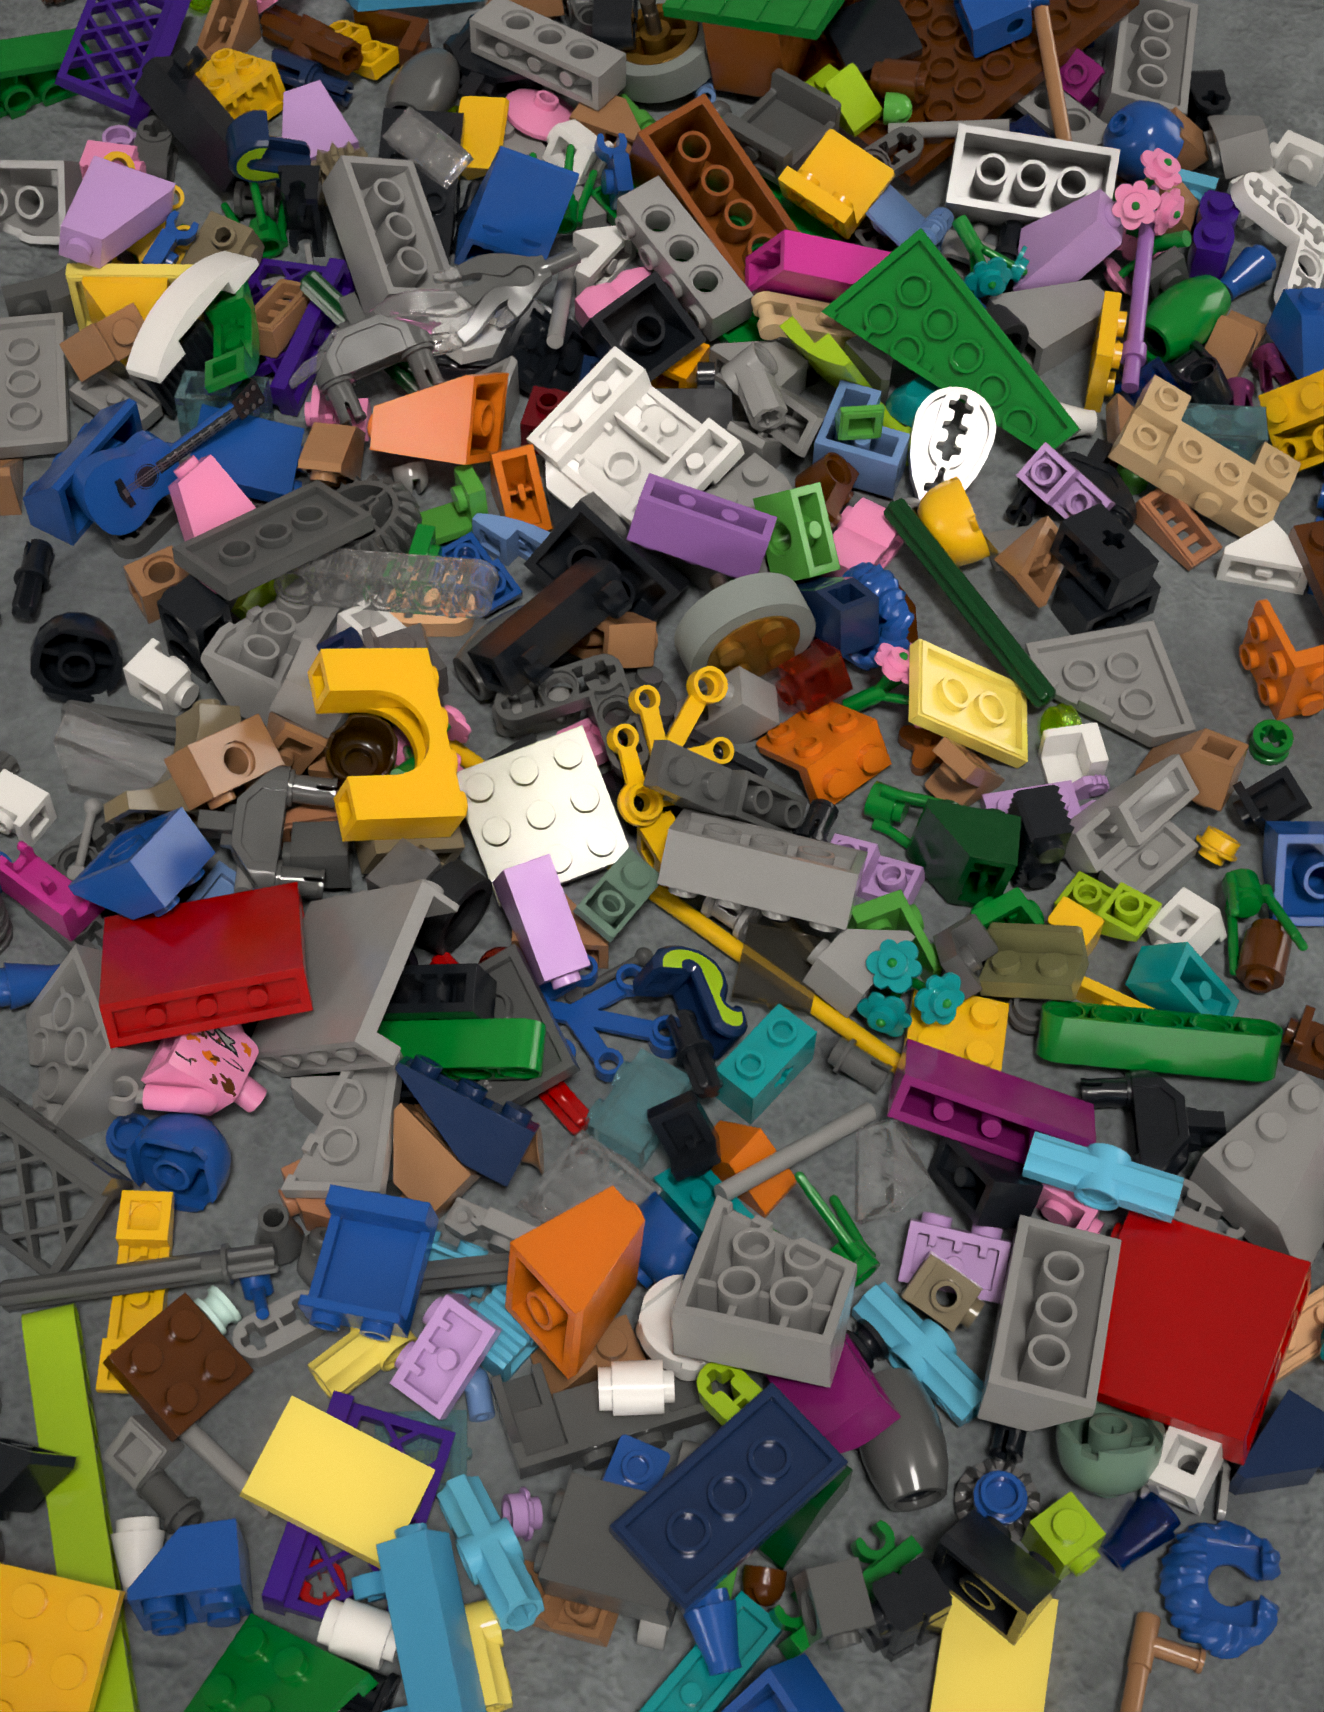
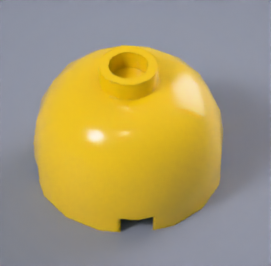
[917,476,990,566]

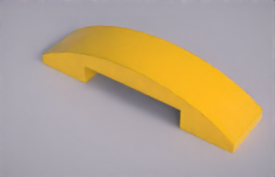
[96,1190,175,1394]

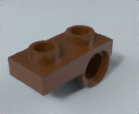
[795,452,860,530]

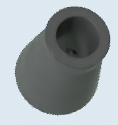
[254,1203,305,1265]

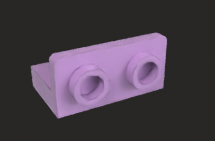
[898,1211,1012,1304]
[390,1293,503,1420]

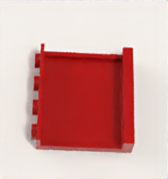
[99,882,313,1049]
[1097,1210,1311,1466]

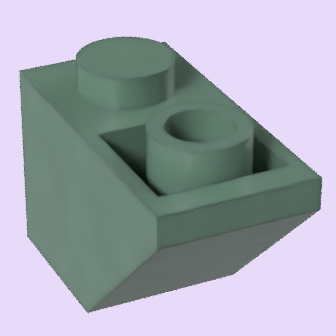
[573,847,659,942]

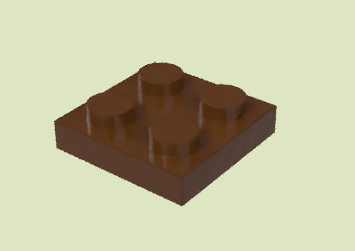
[103,1293,254,1443]

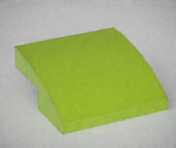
[779,315,872,388]

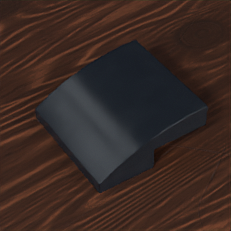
[823,0,923,78]
[490,300,595,394]

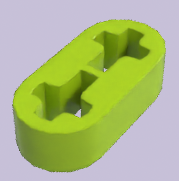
[697,1362,763,1426]

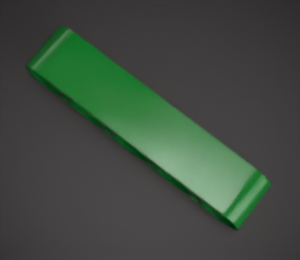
[1036,1000,1283,1082]
[311,1018,546,1080]

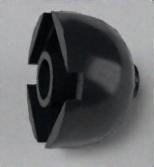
[30,612,122,703]

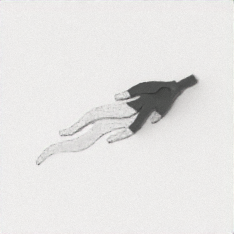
[289,247,581,389]

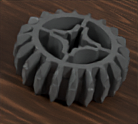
[316,473,422,582]

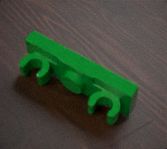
[769,1520,923,1660]

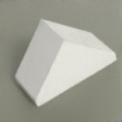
[1216,520,1308,595]

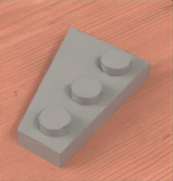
[280,1051,404,1199]

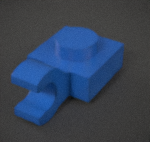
[594,133,634,210]
[141,210,198,264]

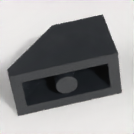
[928,1136,1044,1229]
[0,1437,76,1520]

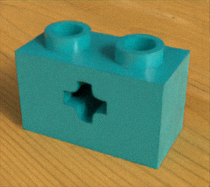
[716,1003,817,1125]

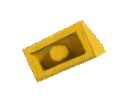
[458,96,510,180]

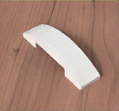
[126,251,259,383]

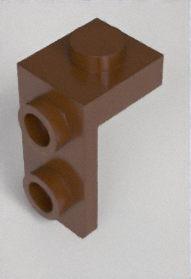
[353,9,432,68]

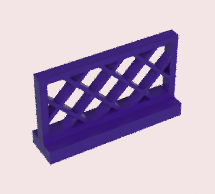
[54,0,191,129]
[199,258,356,416]
[261,1391,456,1622]

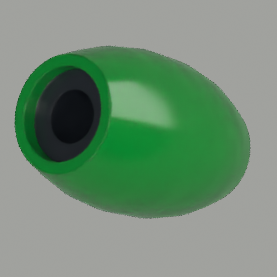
[1144,275,1231,364]

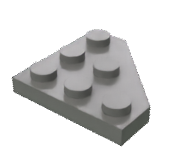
[1024,620,1196,747]

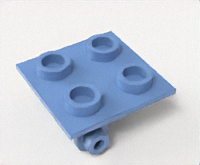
[865,185,954,251]

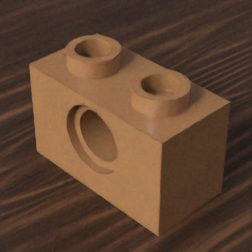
[163,714,284,811]

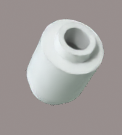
[598,1359,675,1416]
[317,1598,397,1670]

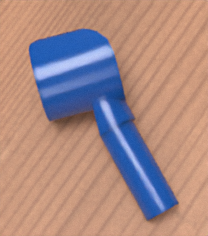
[239,1274,274,1320]

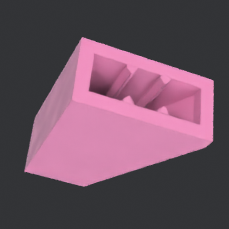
[168,454,256,594]

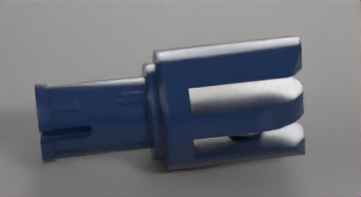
[271,48,354,107]

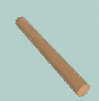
[1033,5,1072,141]

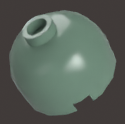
[1056,1401,1165,1498]

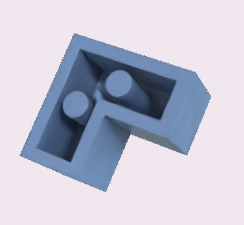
[812,380,910,499]

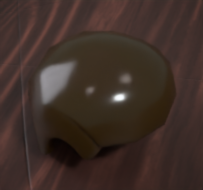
[325,714,398,784]

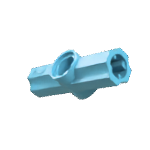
[1022,1131,1184,1223]
[852,1281,984,1427]
[437,1474,545,1632]

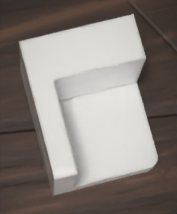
[1037,722,1109,784]

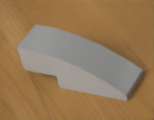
[1064,754,1200,873]

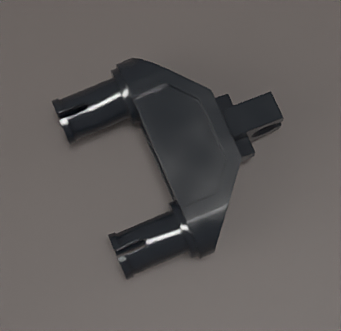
[443,14,544,105]
[1006,438,1137,530]
[1080,1069,1226,1175]

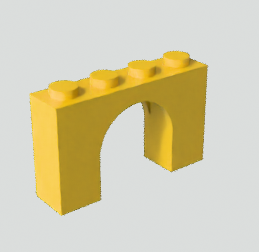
[307,648,468,842]

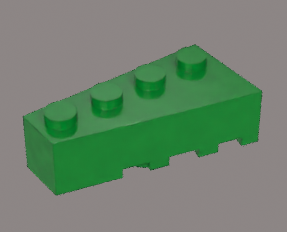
[0,28,95,120]

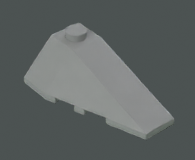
[0,160,83,245]
[200,573,351,728]

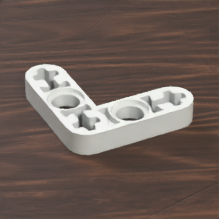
[1230,172,1324,304]

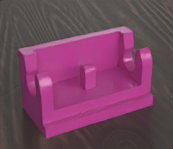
[0,841,105,942]

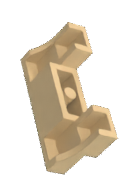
[1108,375,1301,538]

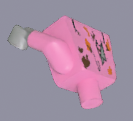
[108,1024,267,1116]

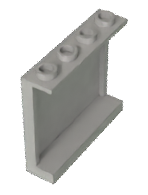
[251,879,460,1078]

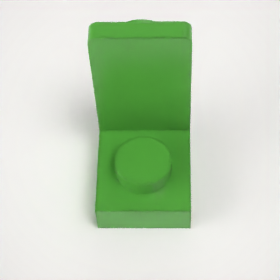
[420,464,488,545]
[847,889,943,983]

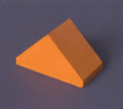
[489,443,553,531]
[711,1120,797,1218]

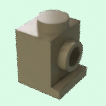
[901,1251,985,1332]

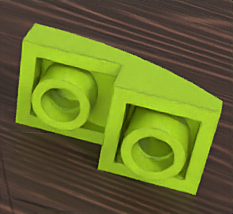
[1054,871,1162,942]

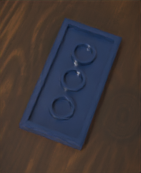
[609,1382,848,1615]

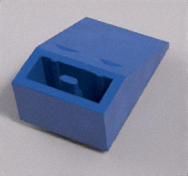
[454,146,579,265]

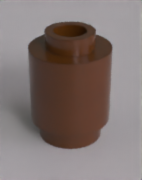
[870,58,932,103]
[1236,918,1292,993]

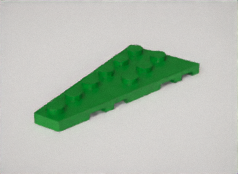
[821,228,1081,451]
[184,1613,379,1712]

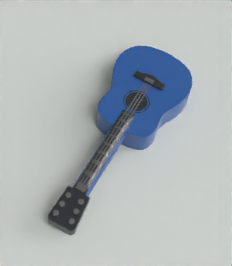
[72,377,265,536]

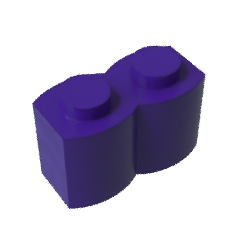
[1186,190,1240,280]

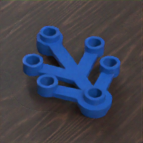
[539,955,682,1082]

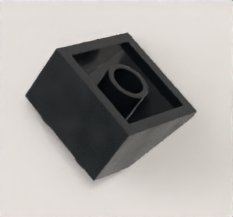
[580,271,707,382]
[932,1509,1061,1646]

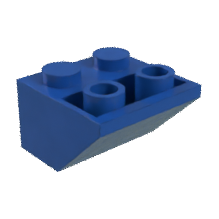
[127,1518,254,1636]

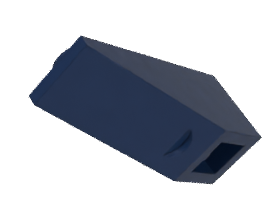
[794,577,879,657]
[395,1054,540,1187]

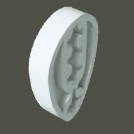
[908,387,996,500]

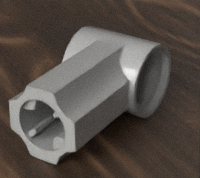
[721,341,788,432]

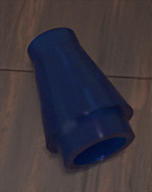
[1100,1492,1181,1572]

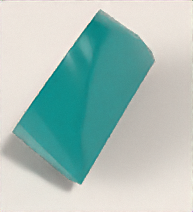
[886,376,949,427]

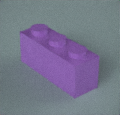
[626,473,777,579]

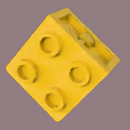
[195,48,286,120]
[778,129,895,240]

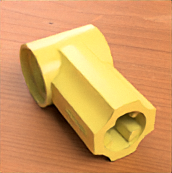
[307,1327,417,1399]
[464,1599,513,1712]

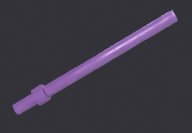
[1121,185,1160,393]

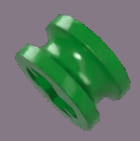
[1248,719,1294,766]

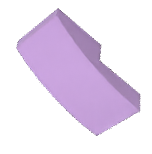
[1016,442,1115,519]
[830,833,926,905]

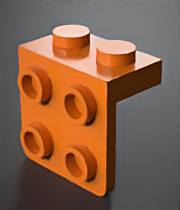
[1239,599,1324,720]
[756,698,892,805]

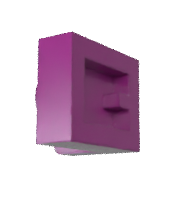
[1060,48,1105,111]

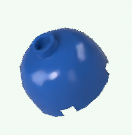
[1102,100,1184,185]
[126,1112,231,1212]
[637,1190,700,1289]

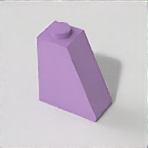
[282,80,359,161]
[58,156,176,269]
[1013,189,1124,291]
[492,854,591,990]

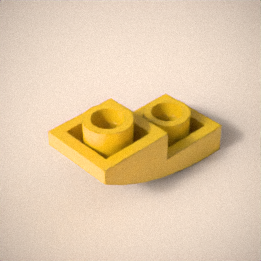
[330,20,399,81]

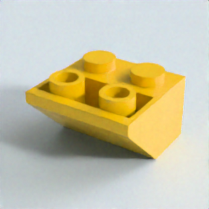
[1258,369,1324,472]

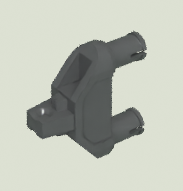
[316,292,445,426]
[197,765,338,900]

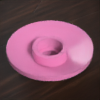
[506,88,574,141]

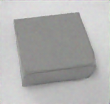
[101,1413,185,1491]

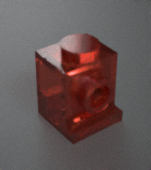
[775,638,853,715]

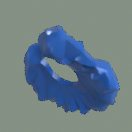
[842,562,914,671]
[1158,1520,1281,1659]

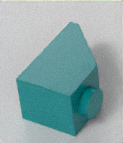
[1125,942,1239,1016]

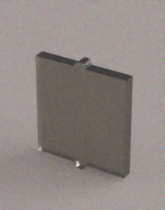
[732,922,824,1014]

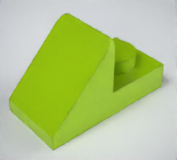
[805,63,883,138]

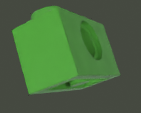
[753,482,841,581]

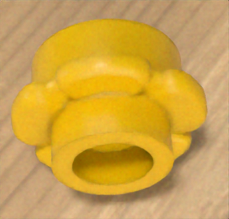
[1195,825,1241,866]

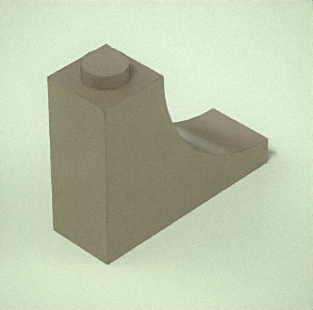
[103,699,245,825]

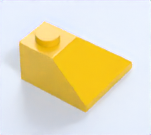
[82,276,170,366]

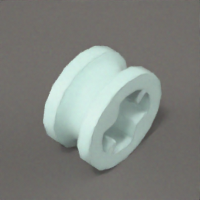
[193,1285,242,1336]

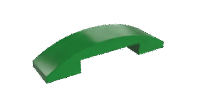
[205,280,260,394]

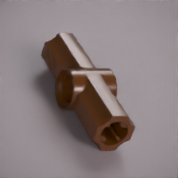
[260,5,364,76]

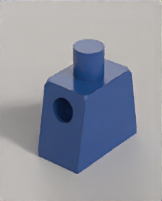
[953,0,1050,58]

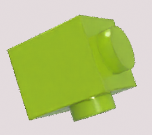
[1021,1491,1106,1580]

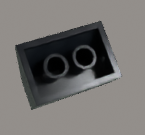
[524,492,691,621]

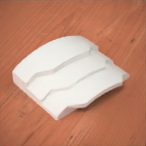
[526,346,745,526]

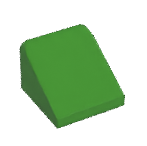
[834,404,885,441]

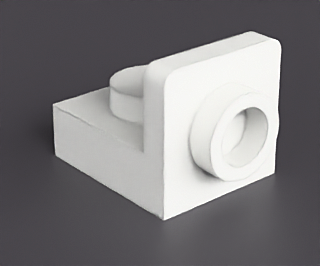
[1270,130,1324,187]

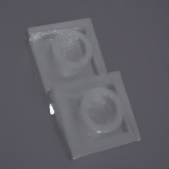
[382,106,473,189]

